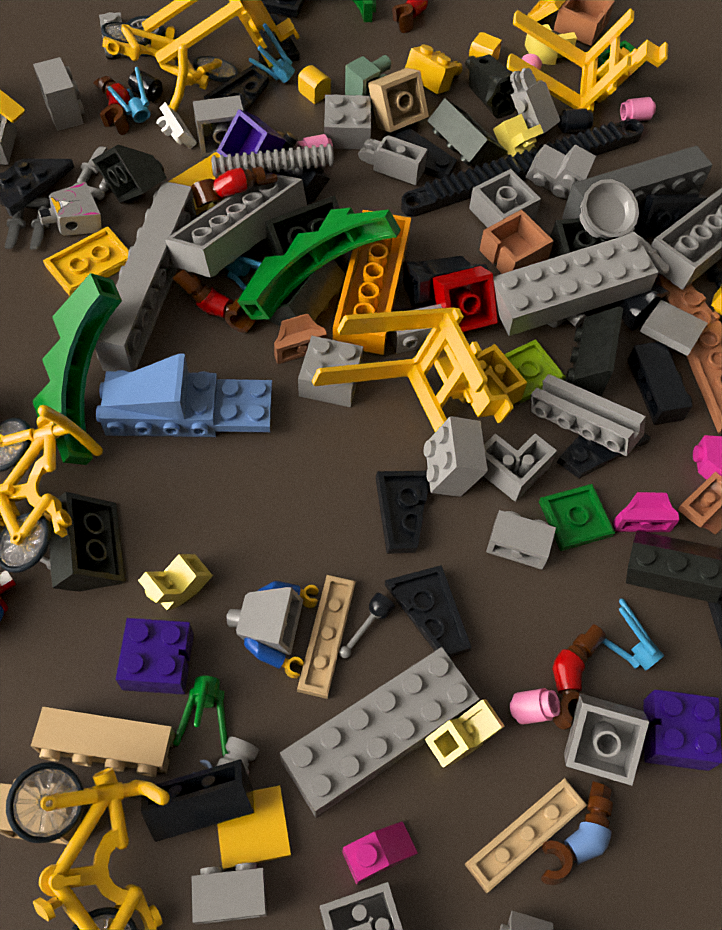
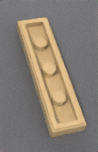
[297,575,356,699]
[465,778,587,893]

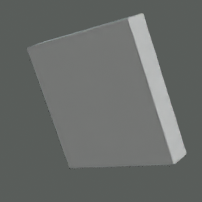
[640,300,708,356]

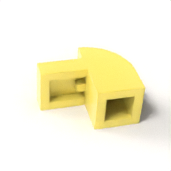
[525,24,577,65]
[493,114,544,157]
[138,554,213,610]
[425,699,505,768]

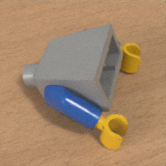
[227,581,319,679]

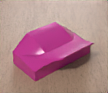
[613,492,679,532]

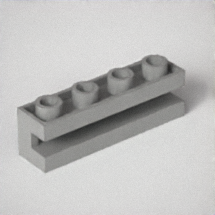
[531,374,646,456]

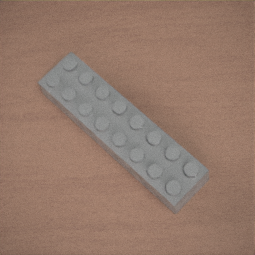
[95,181,197,372]

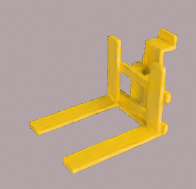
[142,0,300,68]
[507,9,668,112]
[312,307,514,432]

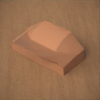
[274,314,327,364]
[677,471,722,535]

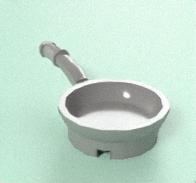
[579,179,669,275]

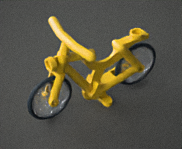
[101,22,239,112]
[0,405,103,573]
[6,762,170,930]

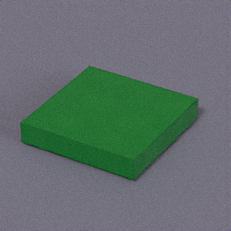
[539,484,615,551]

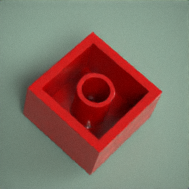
[433,266,498,332]

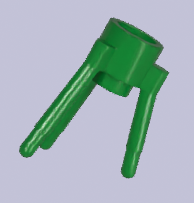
[173,676,229,757]

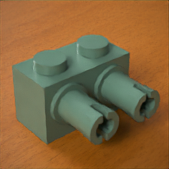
[345,55,391,111]

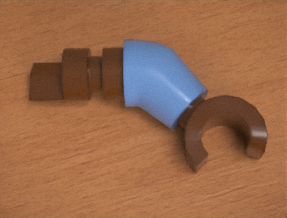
[541,781,613,886]

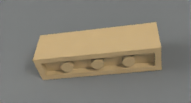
[31,707,176,777]

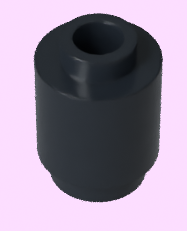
[128,70,163,101]
[558,108,593,133]

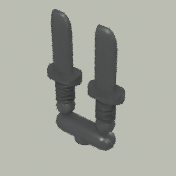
[5,197,51,250]

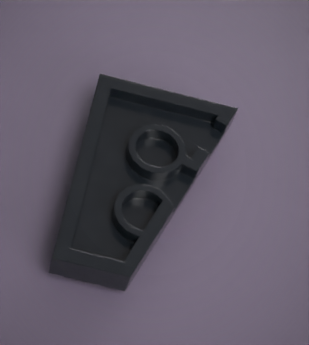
[375,470,429,554]

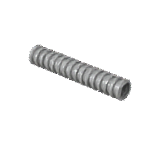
[211,144,334,179]

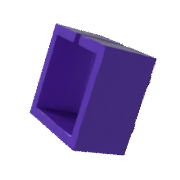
[216,109,286,172]
[115,618,194,695]
[643,690,722,771]

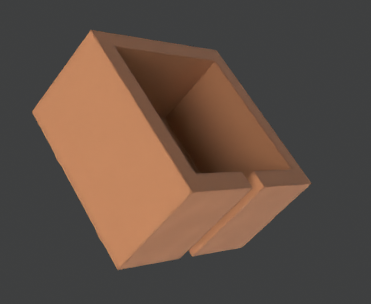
[554,0,615,46]
[479,209,554,274]

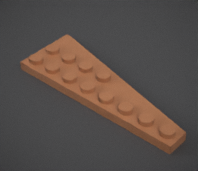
[655,273,722,434]

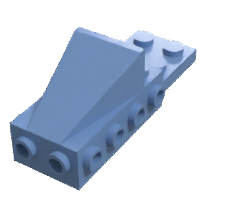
[96,354,272,437]

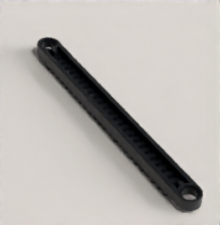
[401,119,644,217]

